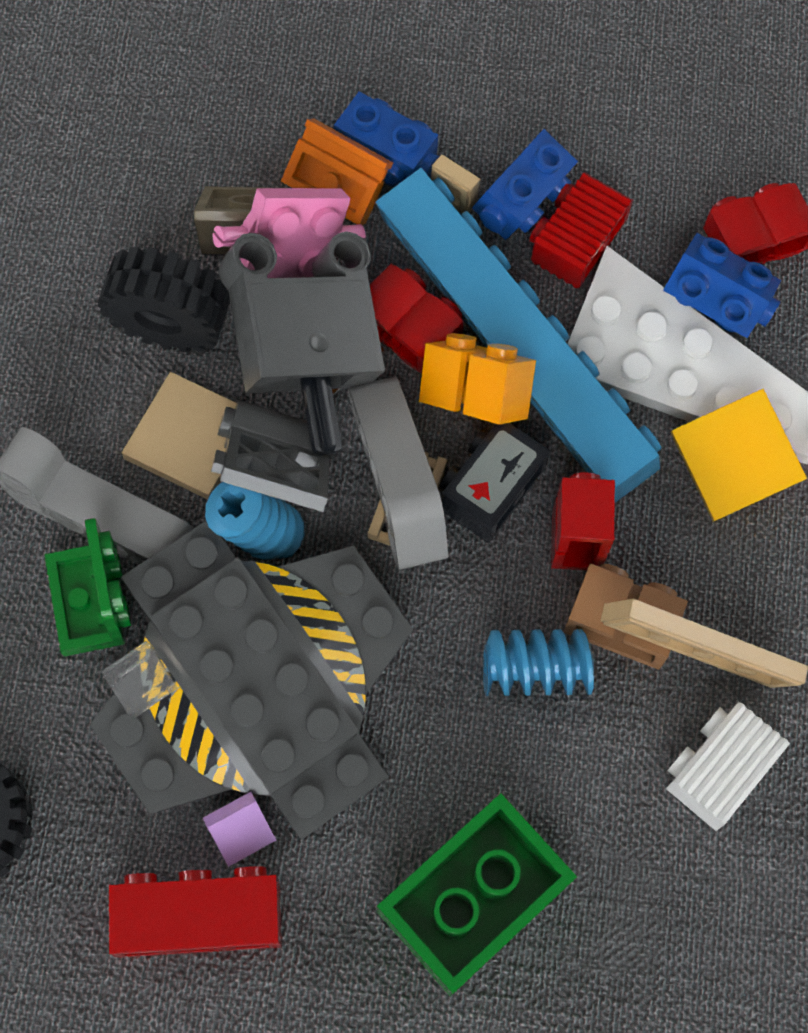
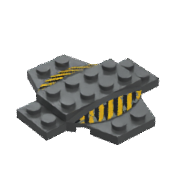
[90,521,413,840]

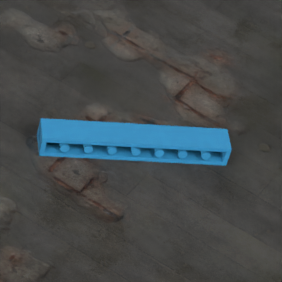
[375,168,662,503]

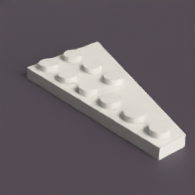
[568,246,808,465]

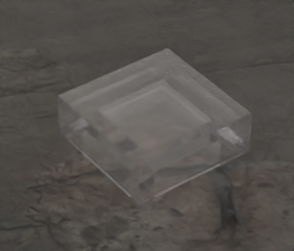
[101,641,178,719]

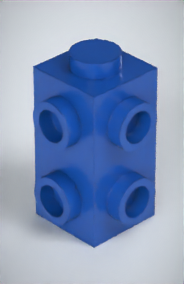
[334,92,440,187]
[472,129,578,240]
[663,233,781,338]

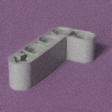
[348,376,449,571]
[0,427,194,564]

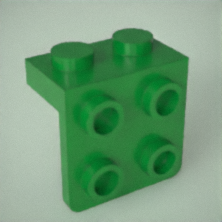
[44,518,131,657]

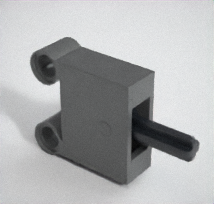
[219,232,385,455]

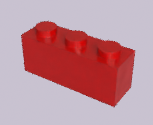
[109,866,282,958]

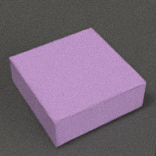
[203,792,276,867]

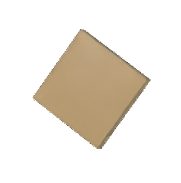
[122,372,237,500]

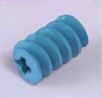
[205,482,304,560]
[483,629,594,696]

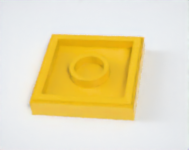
[670,388,807,522]

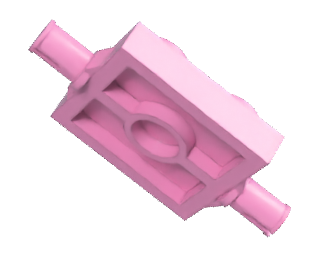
[212,188,366,278]

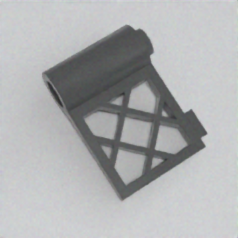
[211,400,329,512]

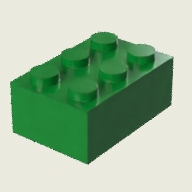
[377,793,577,997]

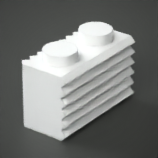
[666,702,790,831]

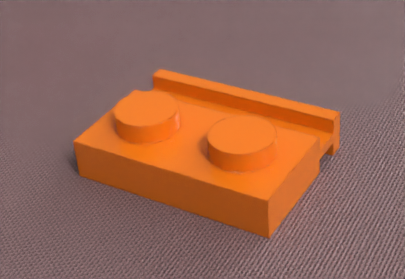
[281,118,393,225]

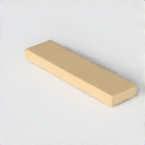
[600,599,808,688]

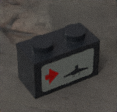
[439,423,550,544]

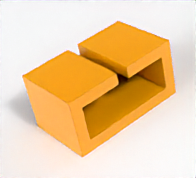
[419,333,536,425]

